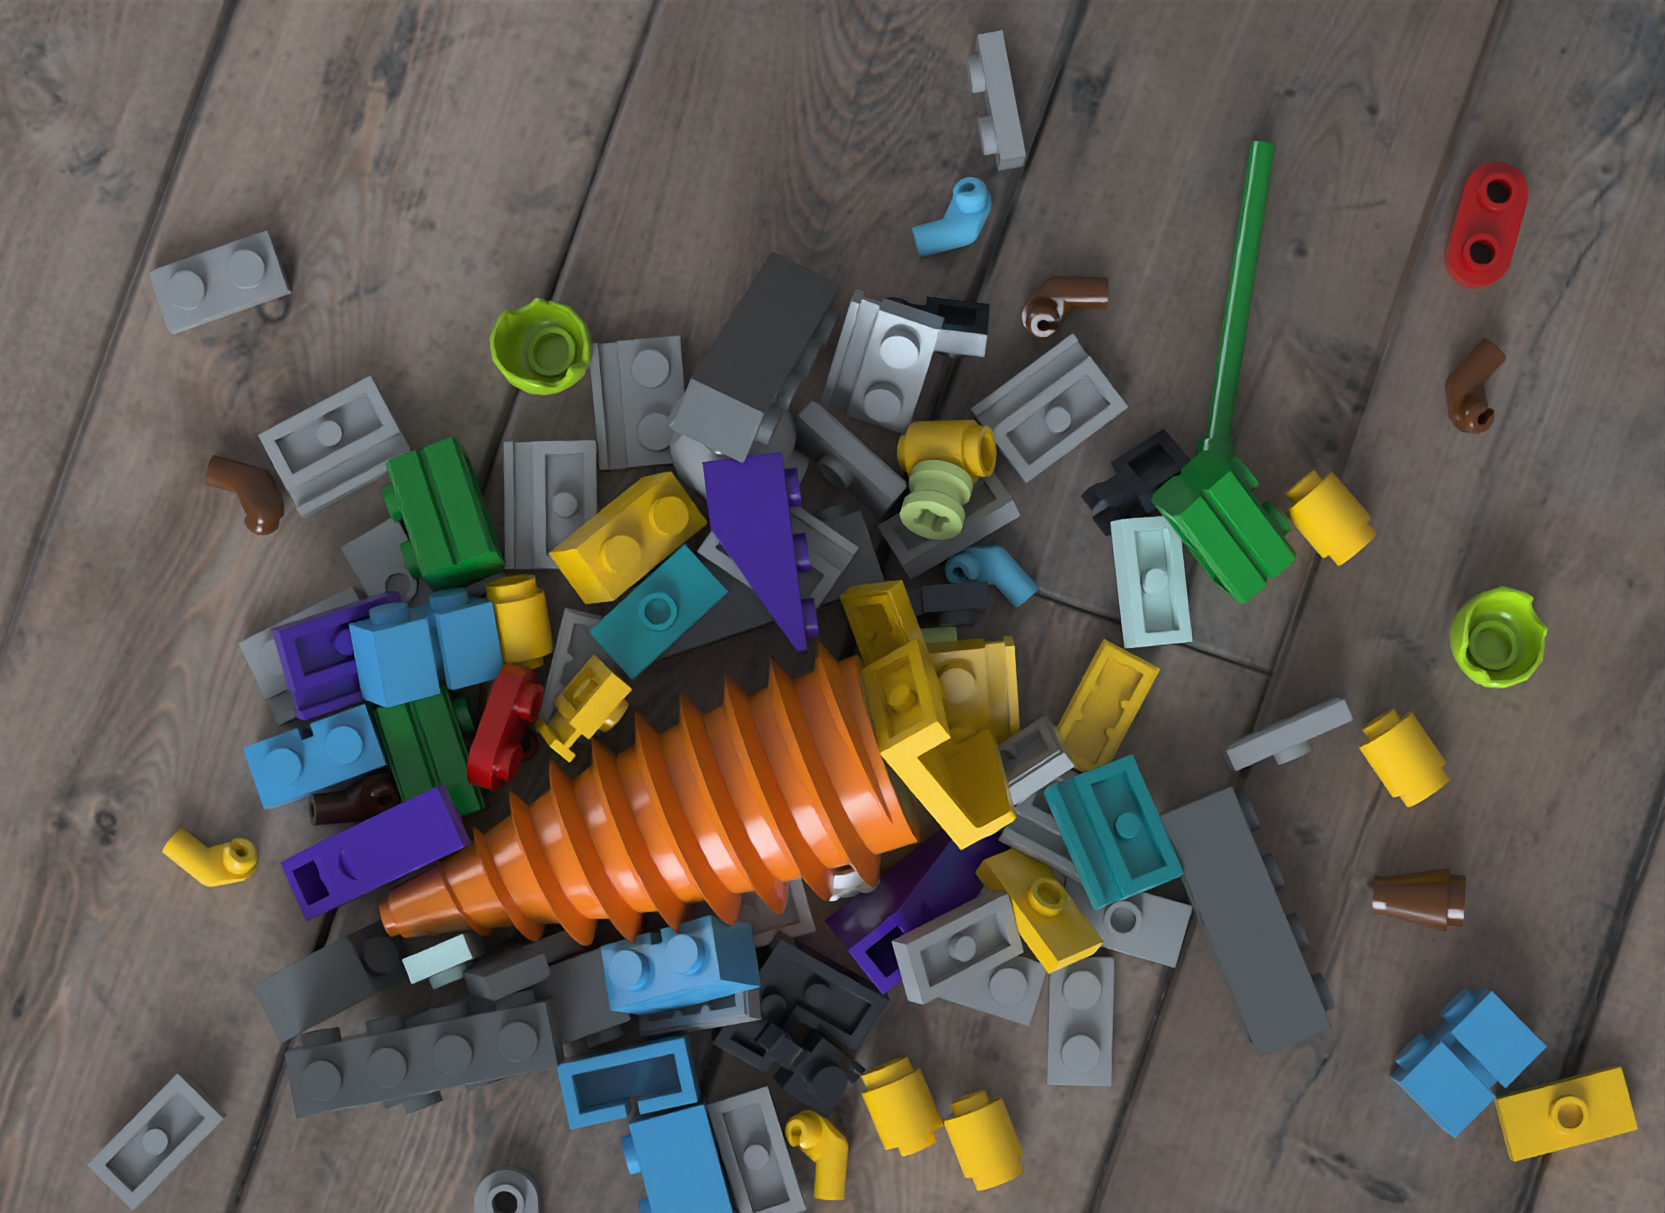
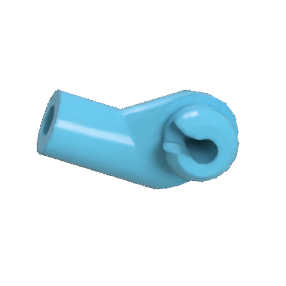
[912,177,992,258]
[944,545,1040,609]

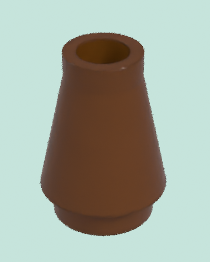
[1372,868,1466,932]

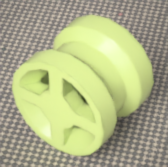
[900,460,973,540]

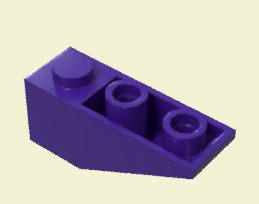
[702,452,819,655]
[280,784,471,921]
[825,827,1011,995]

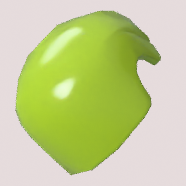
[489,298,594,396]
[1449,586,1548,689]

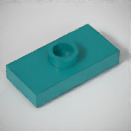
[589,544,729,680]

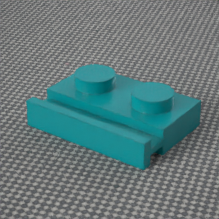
[1043,754,1184,911]

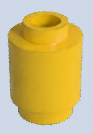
[897,420,997,484]
[1283,470,1377,566]
[483,574,554,669]
[1358,708,1450,807]
[861,1055,944,1156]
[942,1089,1025,1191]

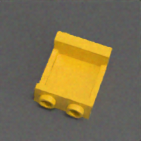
[861,638,1017,850]

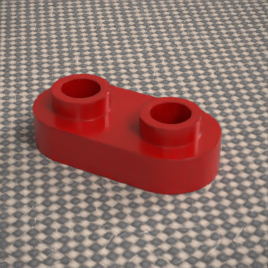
[1444,162,1529,289]
[467,663,544,791]

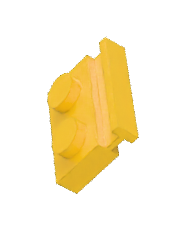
[926,635,1020,745]
[534,654,632,763]

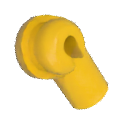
[162,827,259,887]
[784,1110,849,1200]

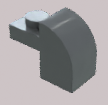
[252,919,409,1043]

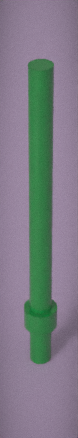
[1195,141,1275,462]

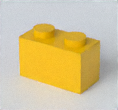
[548,471,708,604]

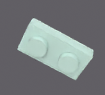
[1110,516,1193,649]
[402,932,488,990]

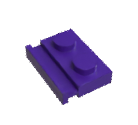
[271,590,402,720]

